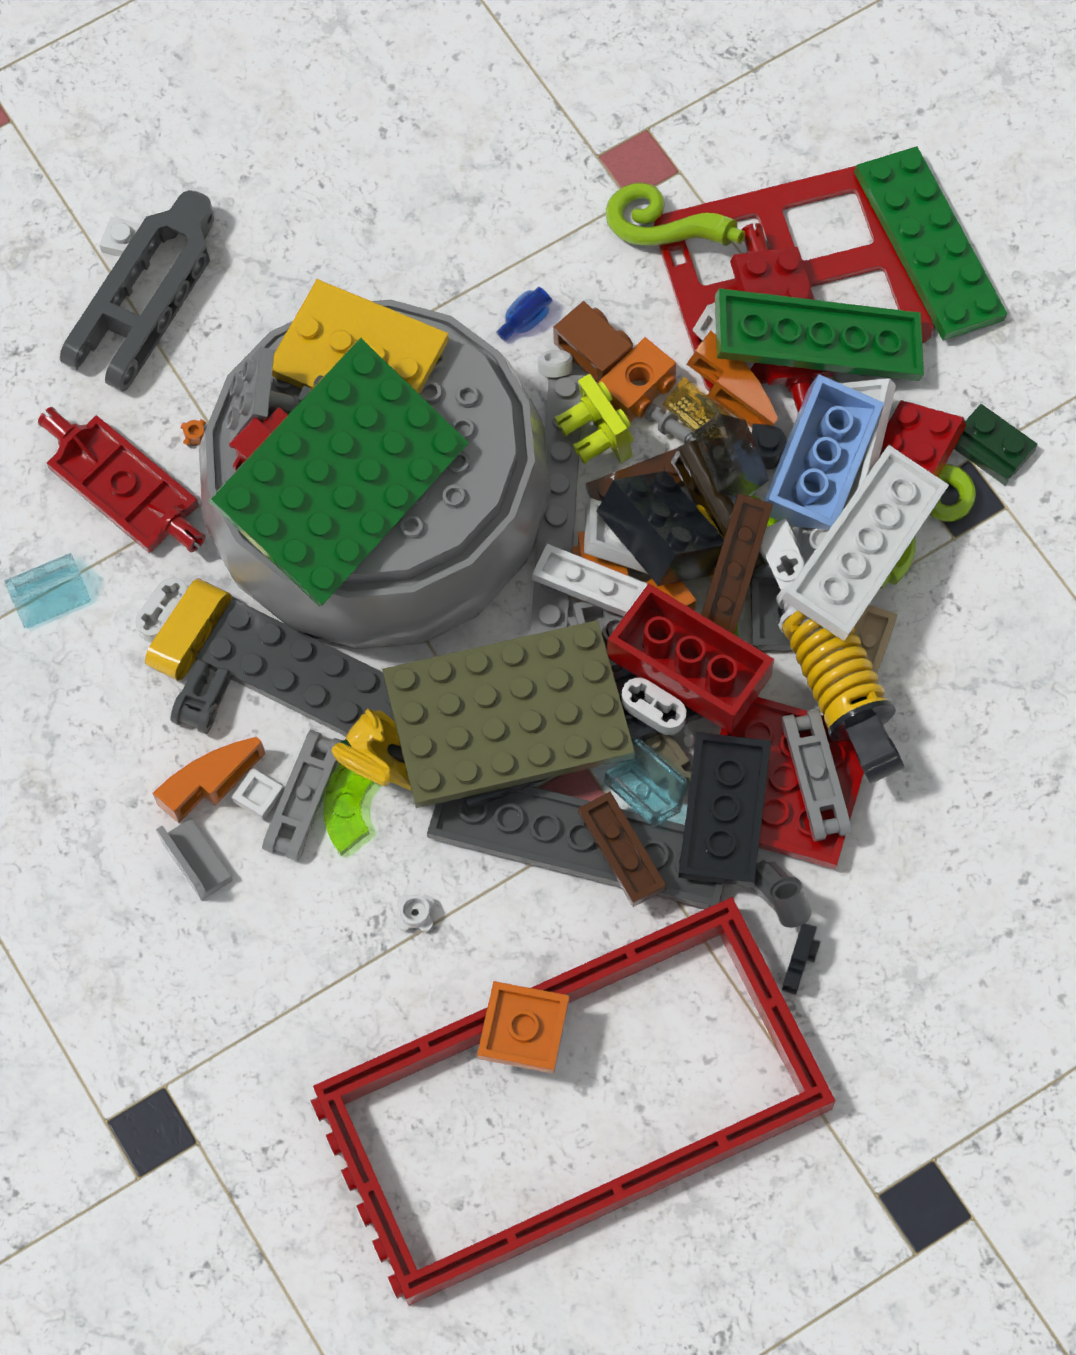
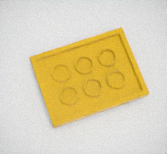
[272,279,449,394]

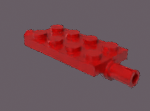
[730,223,835,415]
[38,407,206,554]

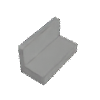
[156,818,233,901]

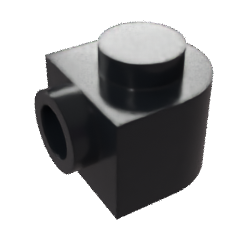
[742,424,787,470]

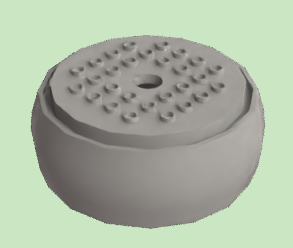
[199,300,551,649]

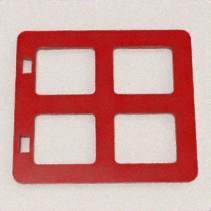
[654,166,933,392]

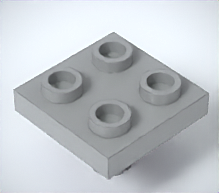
[226,346,298,443]

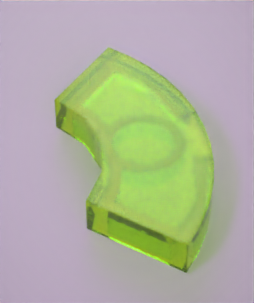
[323,763,375,856]

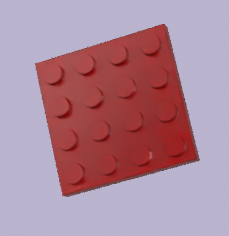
[720,697,864,870]

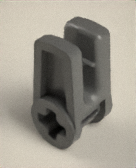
[170,660,231,734]

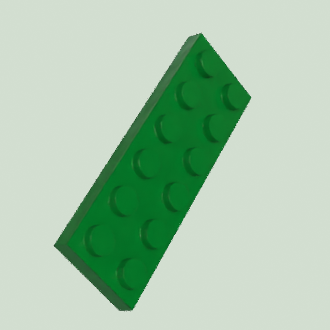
[854,146,1007,341]
[715,288,924,381]

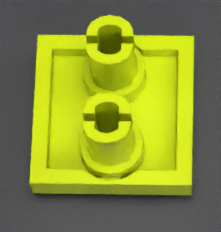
[554,373,634,464]

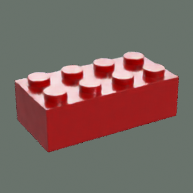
[607,583,774,734]

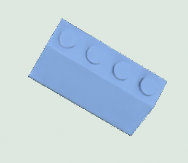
[764,374,884,530]

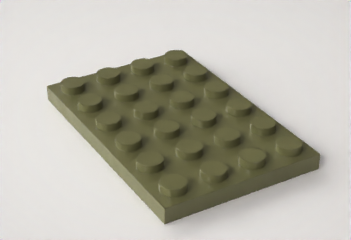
[382,620,635,808]

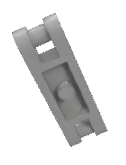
[781,709,852,842]
[262,730,342,861]

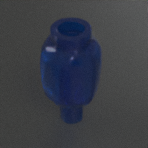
[496,286,553,342]

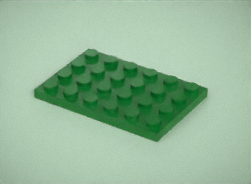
[208,338,469,607]

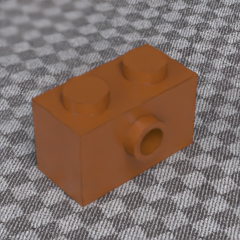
[553,301,633,383]

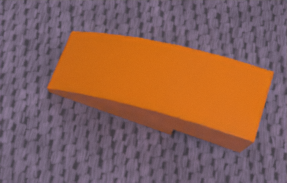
[686,330,778,428]
[152,737,266,823]

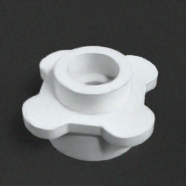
[396,894,434,932]

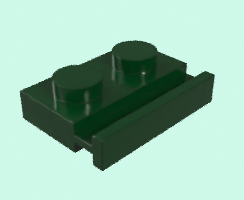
[954,404,1038,486]

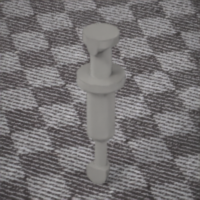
[645,404,712,453]

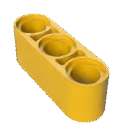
[145,578,232,681]

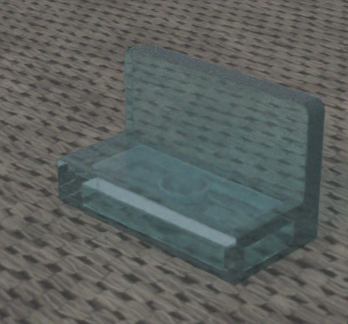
[4,553,91,628]
[604,738,688,828]

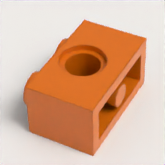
[597,337,676,423]

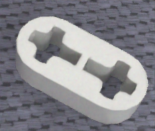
[135,578,188,643]
[622,678,686,735]

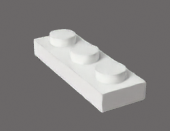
[532,544,647,617]

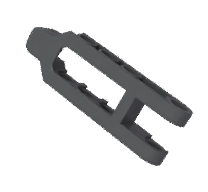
[60,190,214,392]

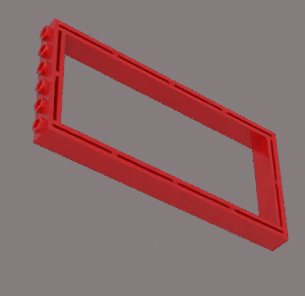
[310,897,836,1306]

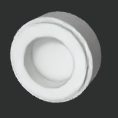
[537,350,573,378]

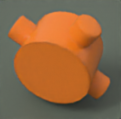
[180,419,206,446]

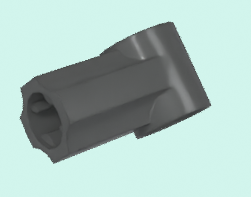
[752,859,812,928]

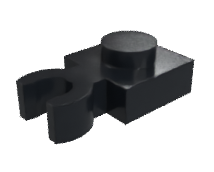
[782,923,821,995]

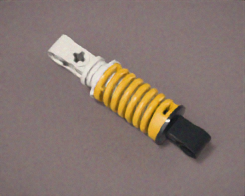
[760,518,905,784]

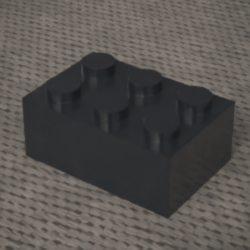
[596,471,724,586]

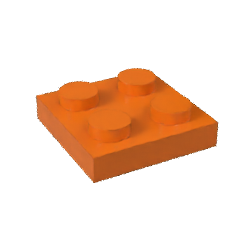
[477,981,569,1074]

